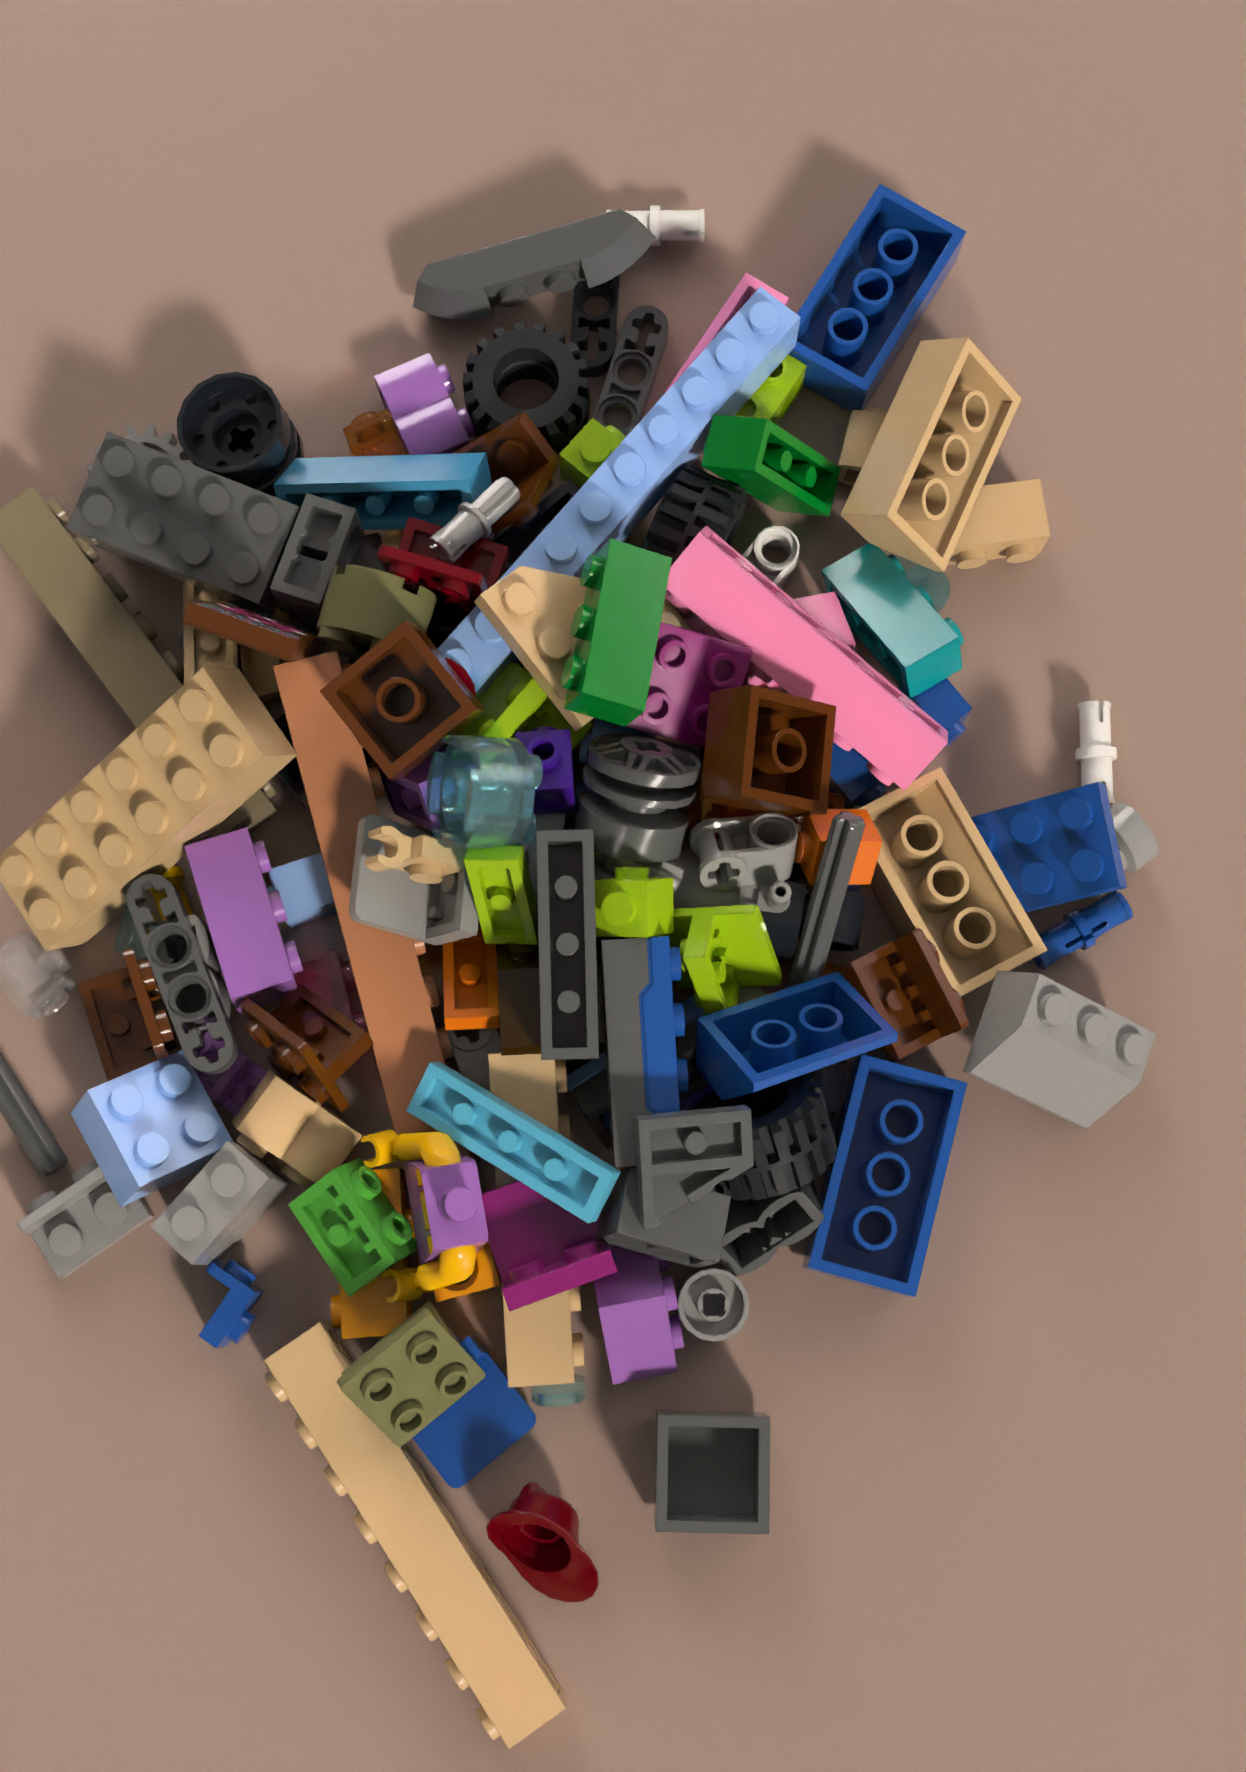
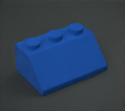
[695,971,898,1101]

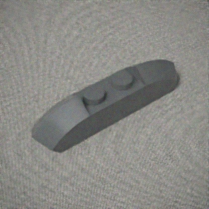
[413,209,656,320]

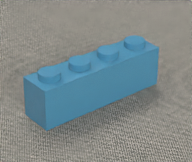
[274,453,492,530]

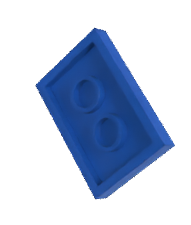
[971,782,1127,913]

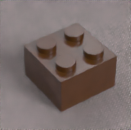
[320,620,486,780]
[700,685,836,817]

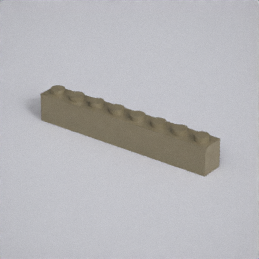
[0,485,278,836]

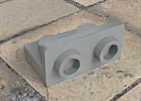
[16,1160,154,1279]

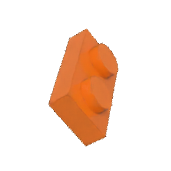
[443,928,500,1030]

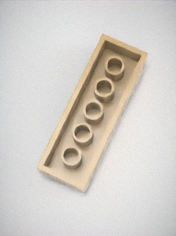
[0,667,298,951]

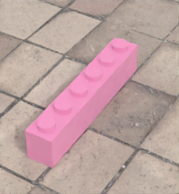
[665,525,948,790]

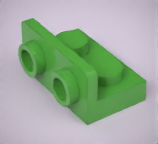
[288,1158,418,1297]

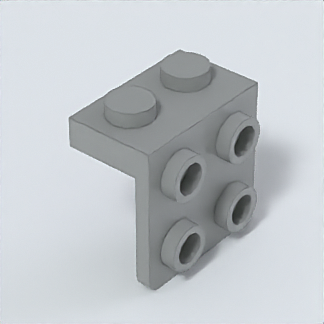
[349,814,487,946]

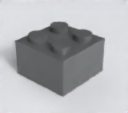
[654,1410,770,1534]

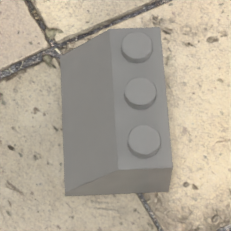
[963,970,1156,1129]

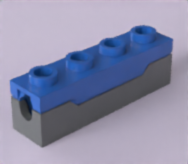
[599,936,688,1167]

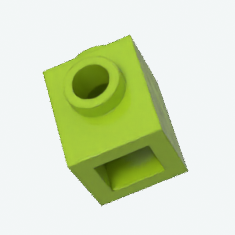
[559,417,626,489]
[595,867,674,938]

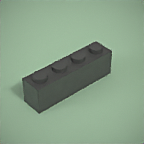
[536,829,599,1060]

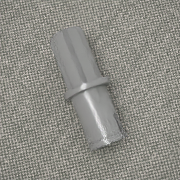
[427,477,521,565]

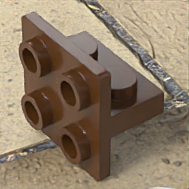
[842,928,970,1062]
[238,985,374,1113]

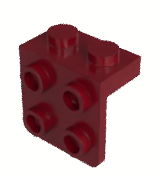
[377,517,510,612]

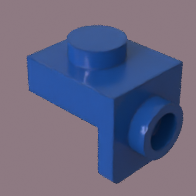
[198,1258,264,1348]

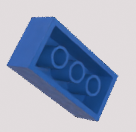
[789,184,967,413]
[802,1054,967,1297]

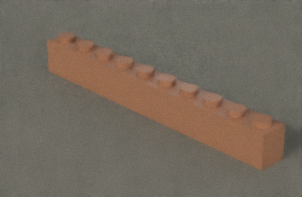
[273,651,481,1171]

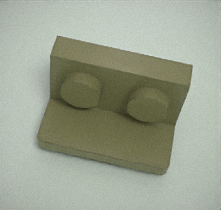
[337,1301,485,1447]

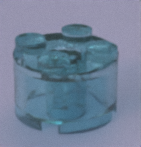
[427,734,543,849]

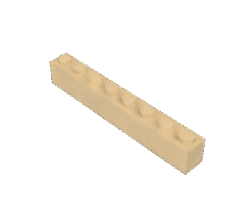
[264,1321,567,1749]

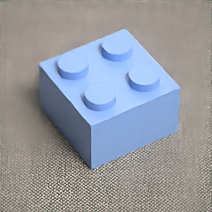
[70,1049,233,1207]

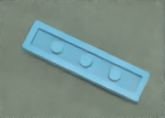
[406,1061,621,1223]

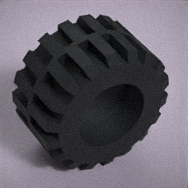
[462,322,590,454]
[642,465,746,590]
[695,1075,837,1201]

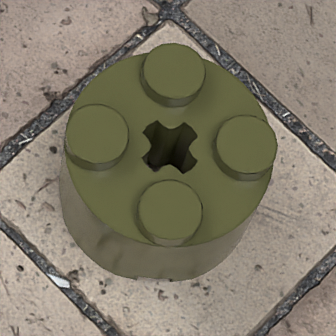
[316,565,437,659]

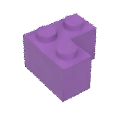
[594,1244,684,1385]

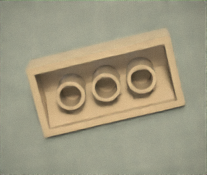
[840,337,1022,572]
[859,766,1047,999]

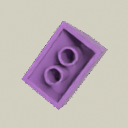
[184,827,304,1016]

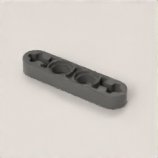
[593,305,669,437]
[126,874,239,1075]

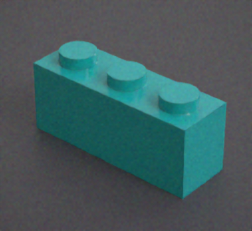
[821,543,964,699]

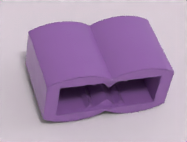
[374,353,476,455]

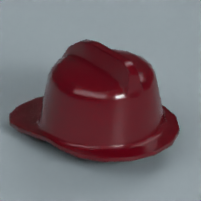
[486,1482,599,1603]

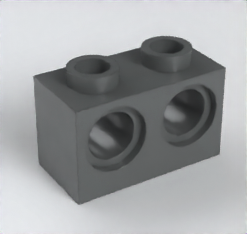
[270,493,364,622]

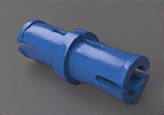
[1032,890,1133,970]

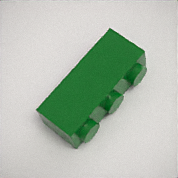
[701,414,841,517]
[561,538,672,727]

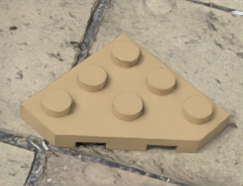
[474,566,691,732]

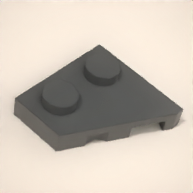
[634,1105,754,1229]

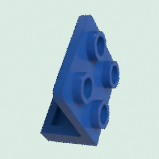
[412,1334,536,1488]

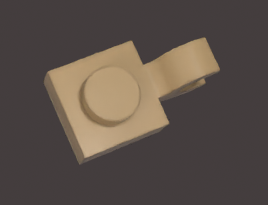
[365,826,467,884]

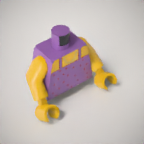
[360,1129,488,1303]

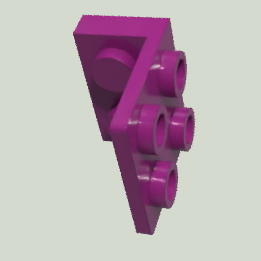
[626,621,753,748]
[482,1180,618,1312]

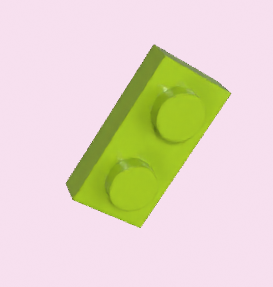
[464,845,539,945]

